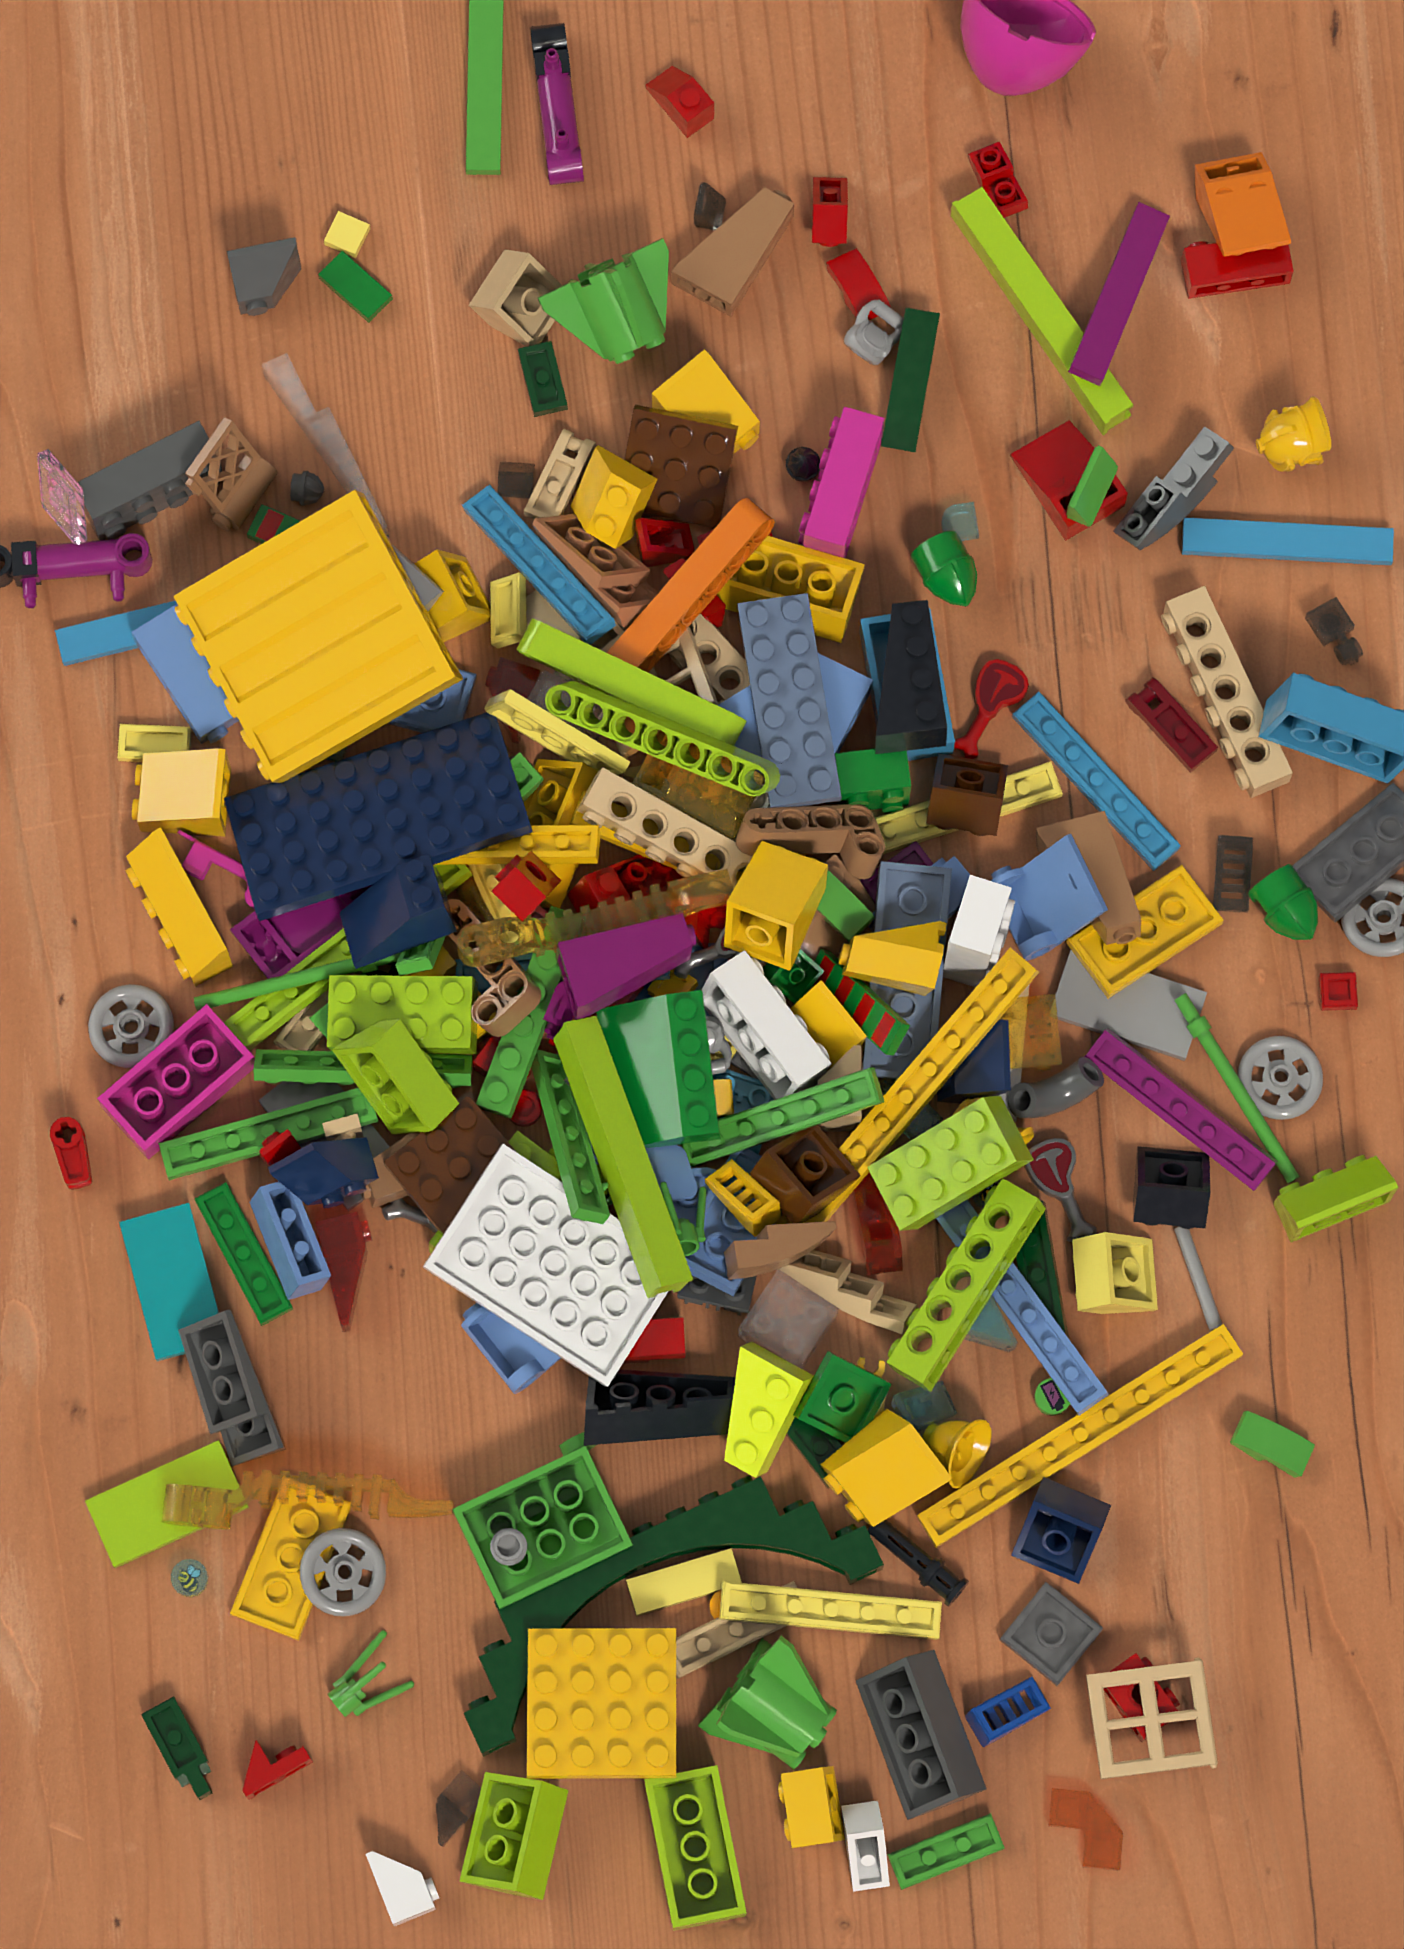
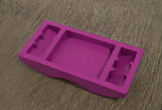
[230,885,372,979]

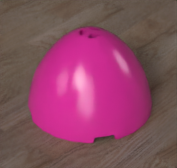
[960,0,1096,96]

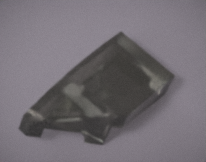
[436,1770,481,1847]

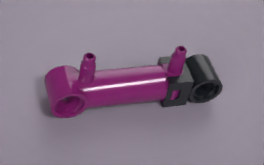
[530,23,584,185]
[0,533,153,608]

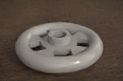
[1341,878,1404,957]
[88,984,174,1068]
[1237,1036,1323,1120]
[300,1528,386,1616]

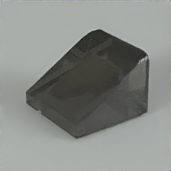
[694,182,726,230]

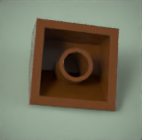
[926,753,1008,836]
[749,1125,861,1224]

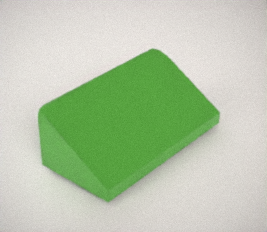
[1066,445,1118,527]

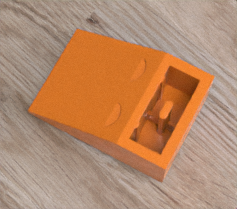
[1195,152,1291,257]

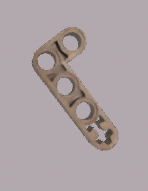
[735,804,885,879]
[448,899,541,1037]

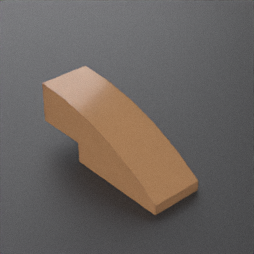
[724,1221,837,1280]

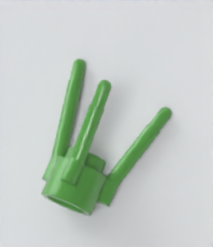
[660,1182,706,1257]
[328,1630,414,1717]

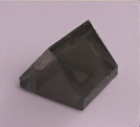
[498,462,535,499]

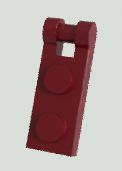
[1125,677,1218,773]

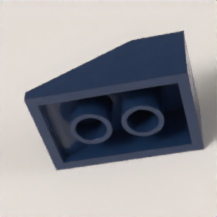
[339,854,457,969]

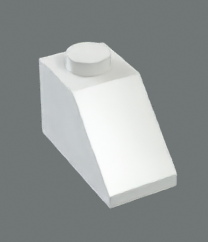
[841,1801,890,1892]
[366,1851,439,1926]

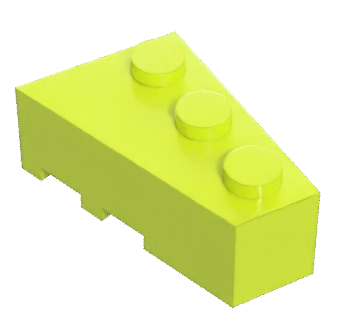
[724,1342,814,1478]

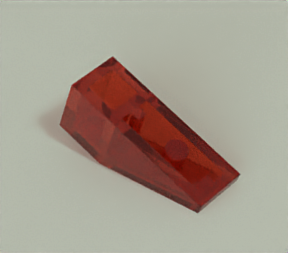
[853,1172,903,1275]
[315,1212,372,1332]

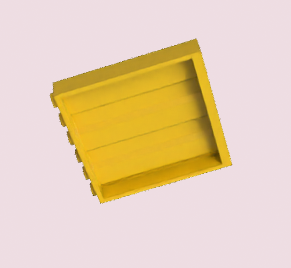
[173,490,463,783]

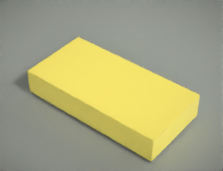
[490,572,527,649]
[117,724,192,762]

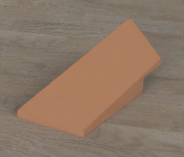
[532,514,658,632]

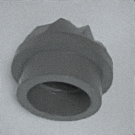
[290,471,324,506]

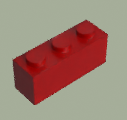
[1181,241,1294,299]

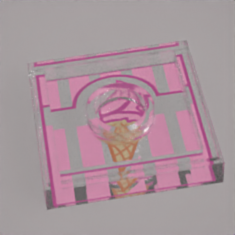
[37,449,87,546]

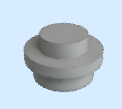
[490,1528,527,1566]

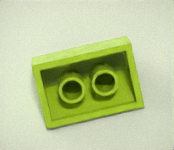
[332,1019,459,1134]
[1273,1155,1399,1242]
[459,1772,569,1900]

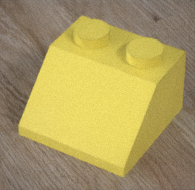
[1072,1232,1158,1314]

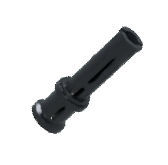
[868,1520,969,1607]

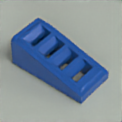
[965,1677,1051,1747]

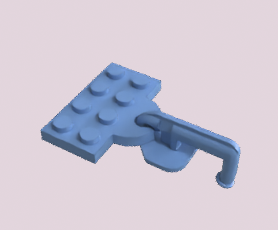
[589,1139,782,1297]

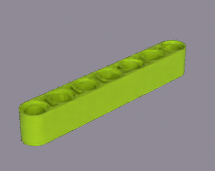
[516,618,747,746]
[545,681,780,797]

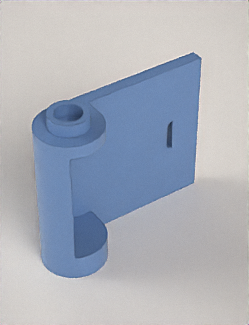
[991,834,1108,961]
[461,1303,561,1394]

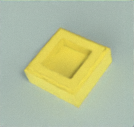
[324,211,370,258]

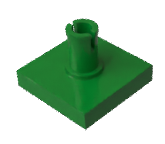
[793,1351,892,1443]

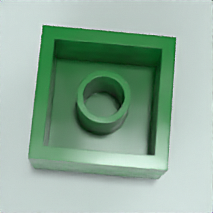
[835,749,911,813]

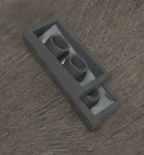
[178,1310,286,1467]

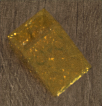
[632,730,765,840]

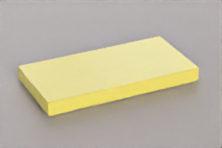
[484,689,630,775]

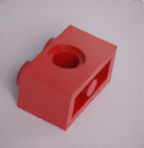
[491,851,562,922]
[1103,1653,1180,1742]

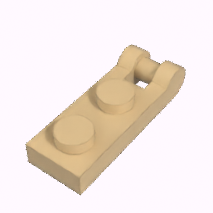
[524,429,596,519]

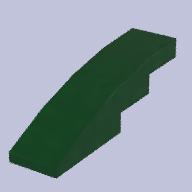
[881,308,940,452]

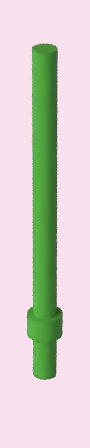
[194,952,401,1011]
[1174,993,1300,1184]

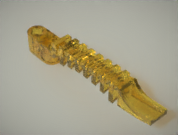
[457,869,733,967]
[161,1470,454,1530]

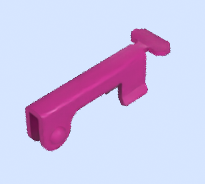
[177,830,255,909]

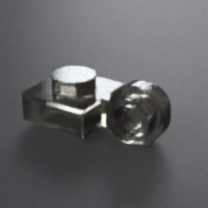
[1305,597,1363,665]

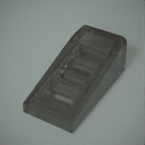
[1213,835,1253,913]

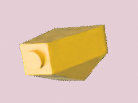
[838,921,947,996]

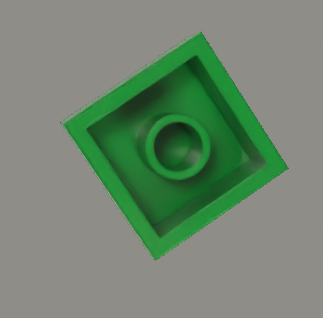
[763,949,824,1004]

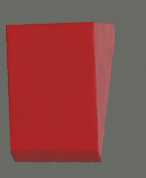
[635,518,695,567]

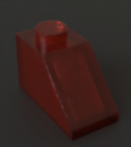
[485,657,542,744]

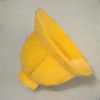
[923,1419,992,1488]

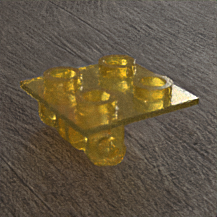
[999,994,1062,1071]

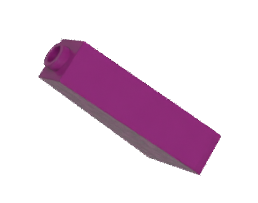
[556,913,696,1020]

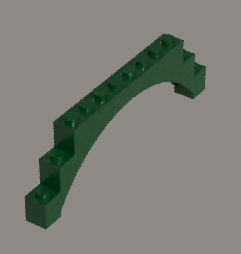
[463,1475,884,1757]

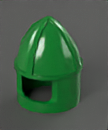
[911,531,978,607]
[1248,864,1318,940]

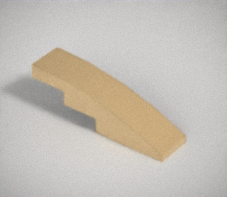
[777,1250,917,1335]

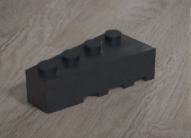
[875,600,947,754]
[584,1369,736,1446]

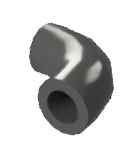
[1008,1057,1104,1118]

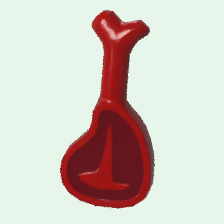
[954,659,1029,759]

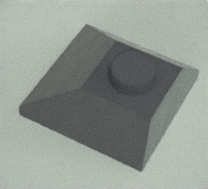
[227,237,301,316]

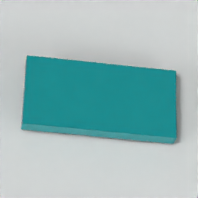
[119,1203,219,1362]

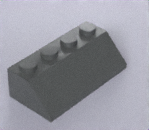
[856,1650,987,1820]

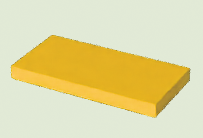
[1066,865,1224,999]
[230,1477,353,1641]

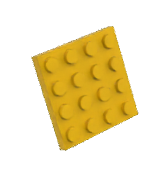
[527,1628,676,1779]

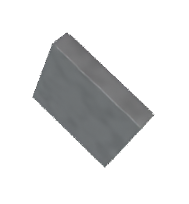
[1000,1582,1103,1686]

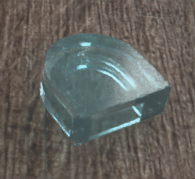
[941,502,979,541]

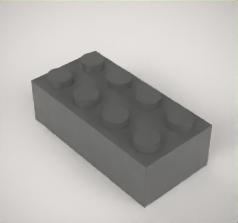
[74,421,222,540]

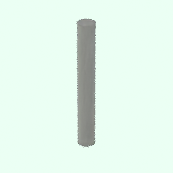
[1174,1227,1222,1331]

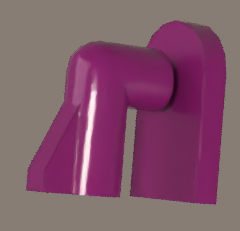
[543,981,574,1040]

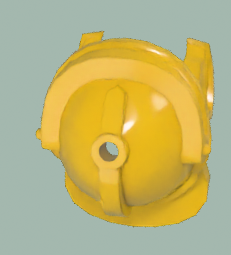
[1255,397,1331,472]

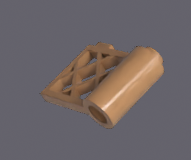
[185,417,278,531]

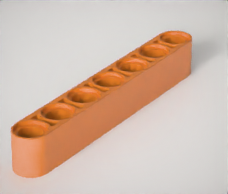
[607,498,775,673]

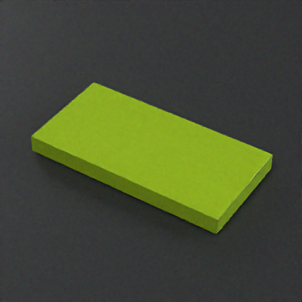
[85,1440,249,1568]

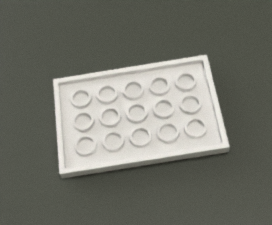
[423,1144,668,1387]

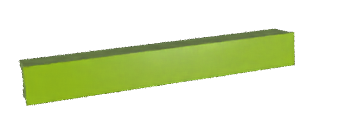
[950,187,1133,435]
[553,1016,693,1298]

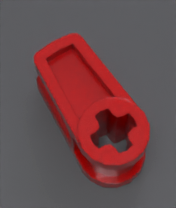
[50,1117,92,1190]

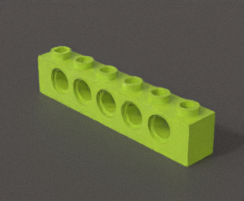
[887,1178,1046,1392]

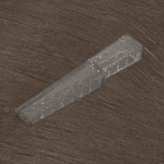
[262,353,389,538]

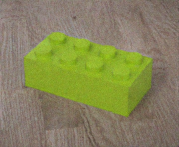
[327,975,478,1054]
[867,1096,1034,1231]
[644,1765,747,1931]

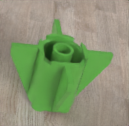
[537,238,669,364]
[698,1636,837,1770]

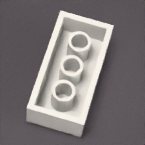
[943,875,1016,987]
[702,950,832,1100]

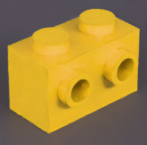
[778,1766,845,1848]

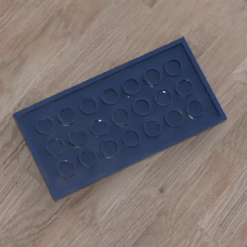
[224,712,533,921]

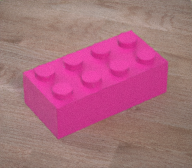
[798,406,885,559]
[97,1004,255,1160]

